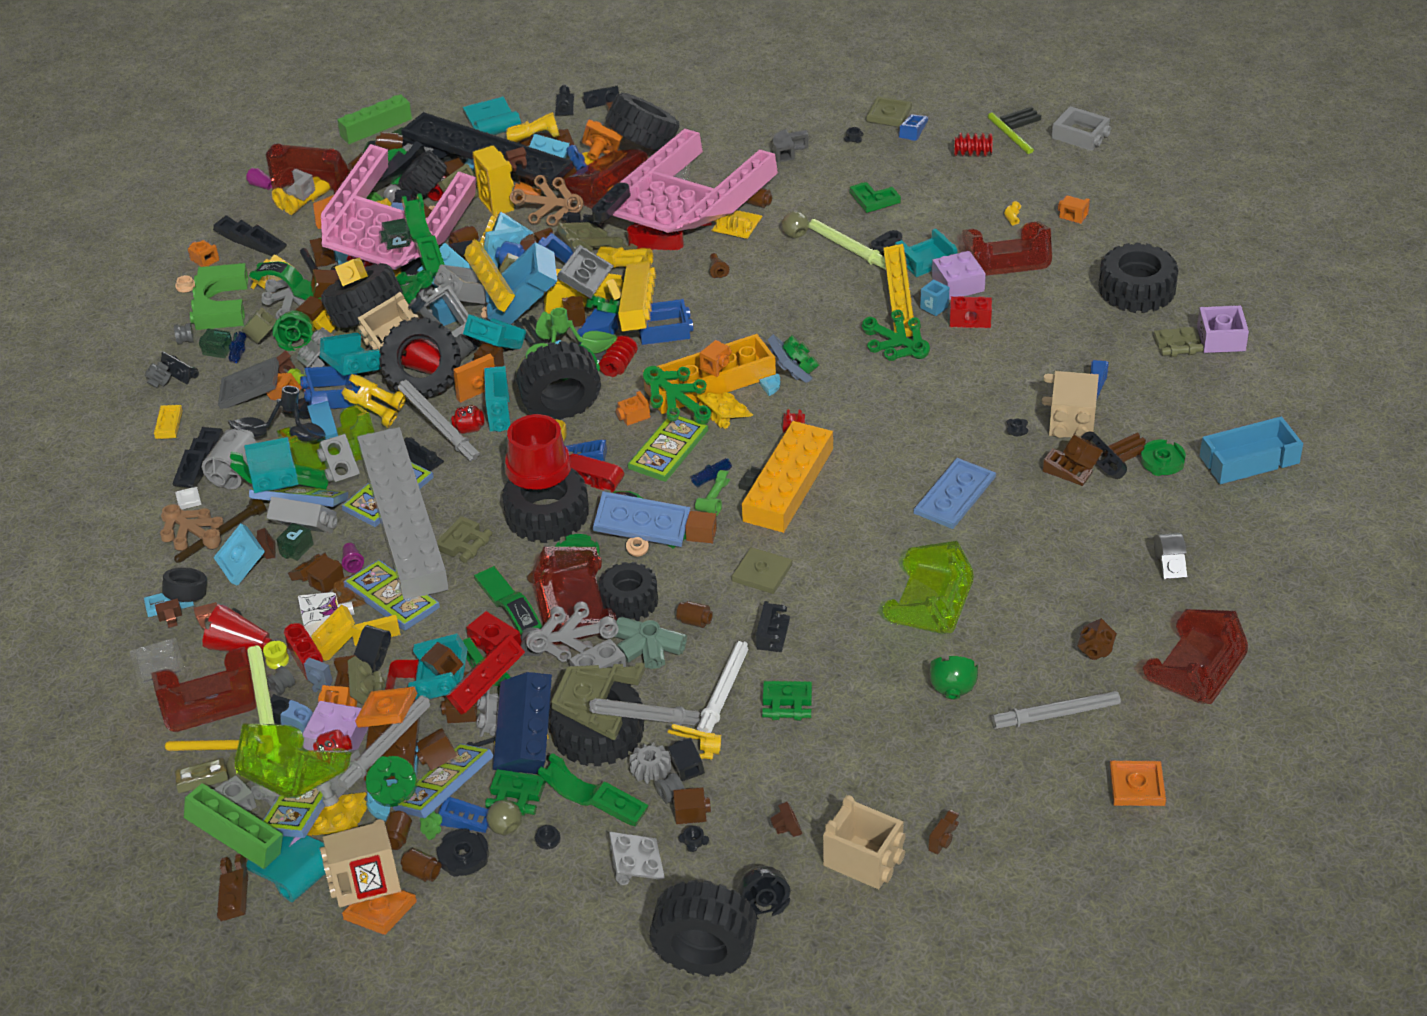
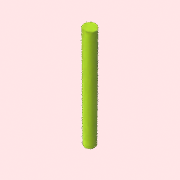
[988,113,1034,154]

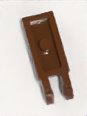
[217,853,248,921]

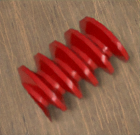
[954,132,993,157]
[599,336,638,377]

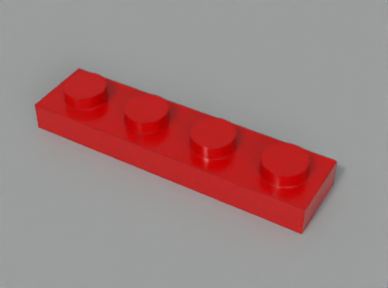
[446,634,525,715]

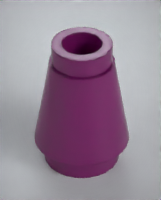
[246,168,275,190]
[342,543,364,573]

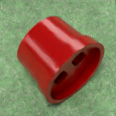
[505,414,572,489]

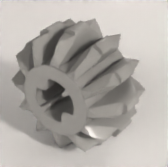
[629,742,672,785]

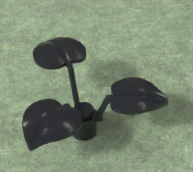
[228,386,326,441]

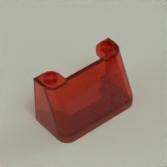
[265,144,350,194]
[565,149,648,210]
[962,221,1052,276]
[533,547,617,645]
[1143,609,1248,704]
[151,646,257,732]

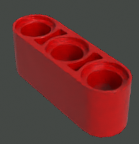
[627,224,684,250]
[570,454,624,492]
[284,623,324,680]

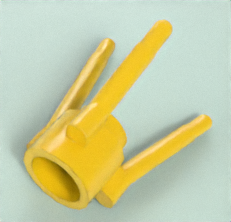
[667,724,721,759]

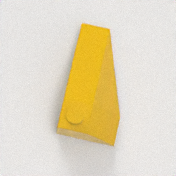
[543,269,622,314]

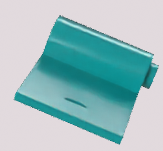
[463,96,521,135]
[247,835,326,903]

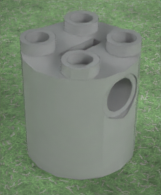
[202,429,257,489]

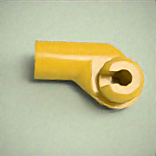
[1004,201,1021,225]

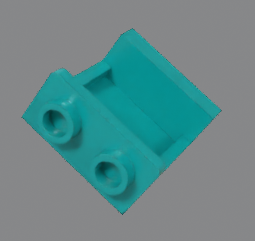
[895,228,958,277]
[463,314,526,349]
[320,332,381,375]
[484,366,511,432]
[244,437,298,493]
[408,633,467,699]

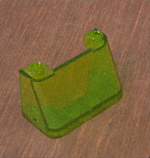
[276,404,375,470]
[882,541,974,634]
[235,723,352,798]

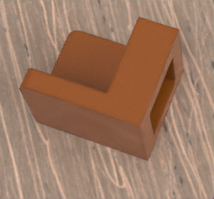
[685,511,717,544]

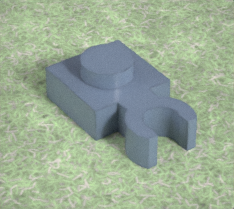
[304,658,333,692]

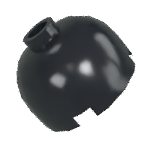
[737,865,791,920]

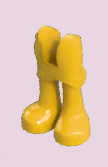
[506,112,559,142]
[271,176,330,215]
[595,247,653,268]
[341,374,407,428]

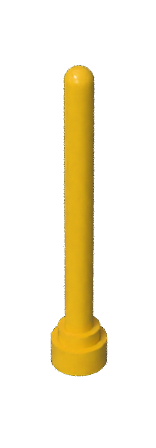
[165,734,272,754]

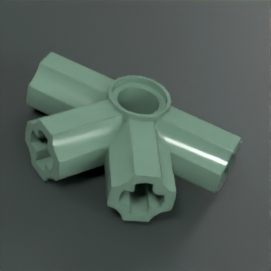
[614,617,687,669]

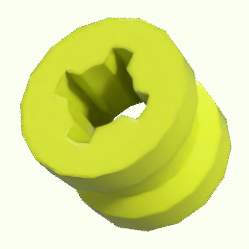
[263,641,289,669]

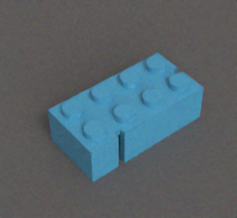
[485,242,557,324]
[1199,416,1303,484]

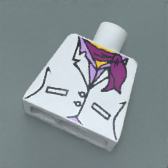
[298,592,355,637]

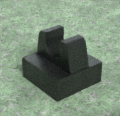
[739,466,761,491]

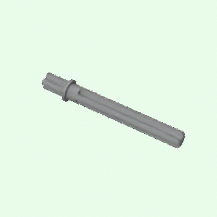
[398,380,480,462]
[992,691,1121,729]
[337,695,431,790]
[589,698,701,726]

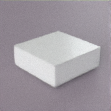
[175,487,202,509]

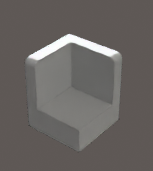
[286,169,315,201]

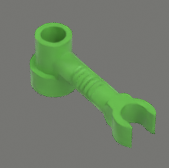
[695,470,730,517]

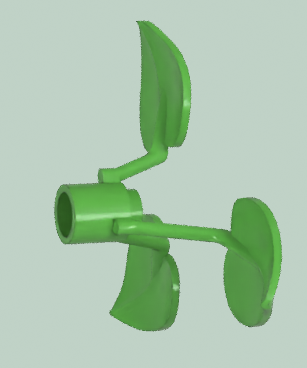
[526,307,617,359]

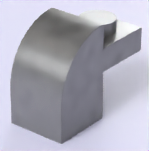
[773,129,808,163]
[1153,533,1187,579]

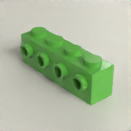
[337,94,412,144]
[184,783,283,869]

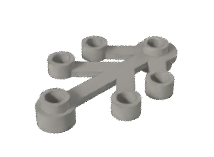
[261,276,305,319]
[526,602,619,662]

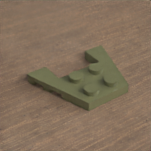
[557,222,638,252]
[551,663,645,740]

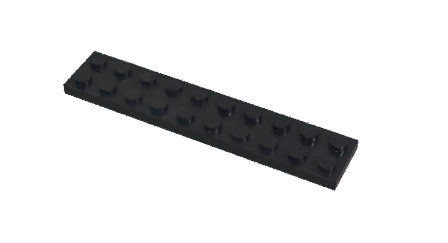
[401,112,574,186]

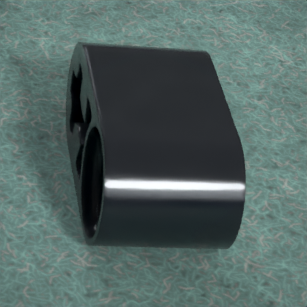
[354,625,391,673]

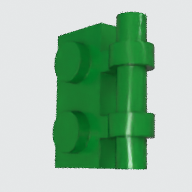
[762,681,812,721]
[486,769,546,816]

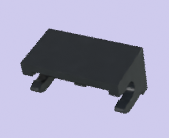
[756,601,790,652]

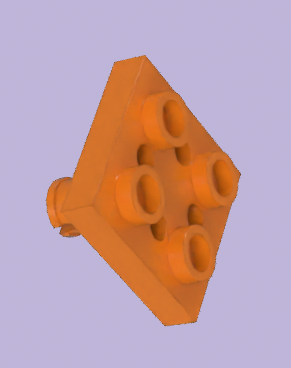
[581,119,623,160]

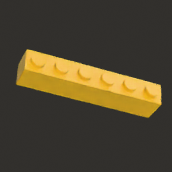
[618,261,656,331]

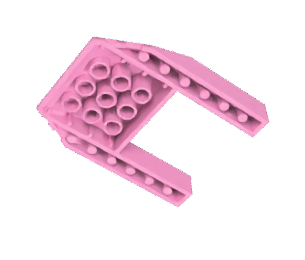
[613,129,778,232]
[321,144,476,270]

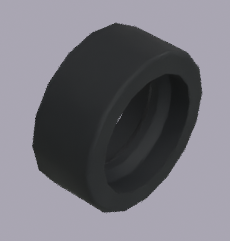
[162,567,207,602]

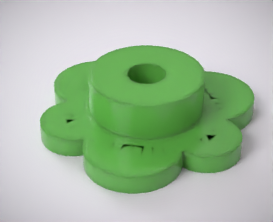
[420,811,442,840]

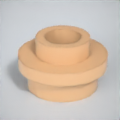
[175,275,195,293]
[626,537,649,557]

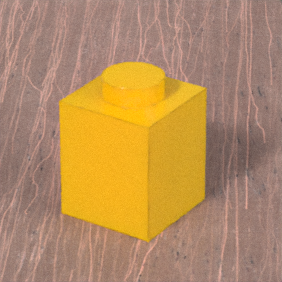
[335,258,368,286]

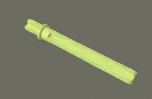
[808,219,886,270]
[247,646,282,771]

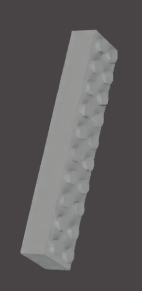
[357,427,449,599]

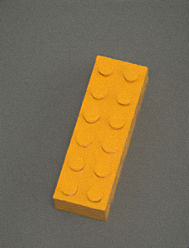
[643,334,776,414]
[742,421,833,533]

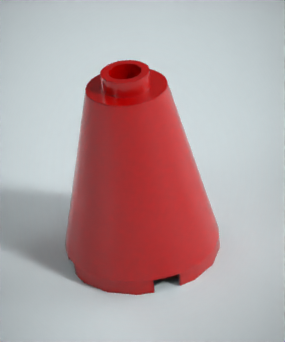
[401,339,440,374]
[202,604,272,654]

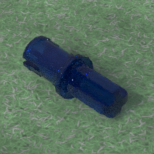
[228,331,247,363]
[690,458,732,488]

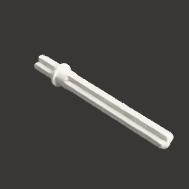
[697,641,748,733]

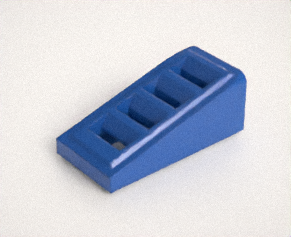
[899,114,928,141]
[1090,360,1109,400]
[566,440,607,462]
[438,796,489,833]

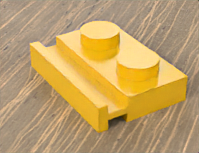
[311,604,358,661]

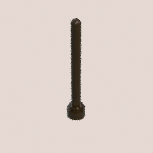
[174,499,267,563]

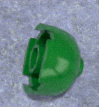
[273,310,315,351]
[929,656,978,699]

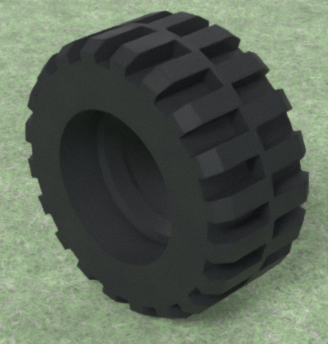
[606,92,679,151]
[1098,243,1179,313]
[321,263,403,328]
[379,317,461,399]
[516,341,601,420]
[502,468,589,543]
[549,681,644,767]
[649,880,757,977]

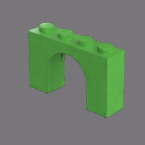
[190,263,249,330]

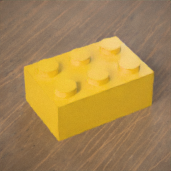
[473,145,515,217]

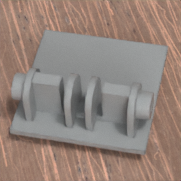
[296,327,334,368]
[609,832,665,885]

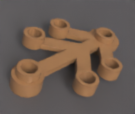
[510,175,584,227]
[160,504,224,550]

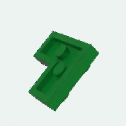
[850,182,901,213]

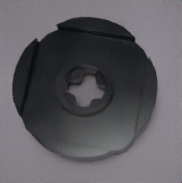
[437,829,489,877]

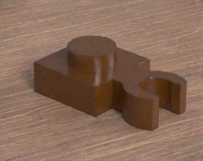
[288,553,328,582]
[929,809,959,855]

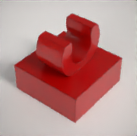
[783,410,805,432]

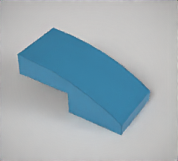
[307,401,338,442]

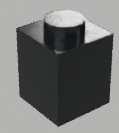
[668,738,705,781]

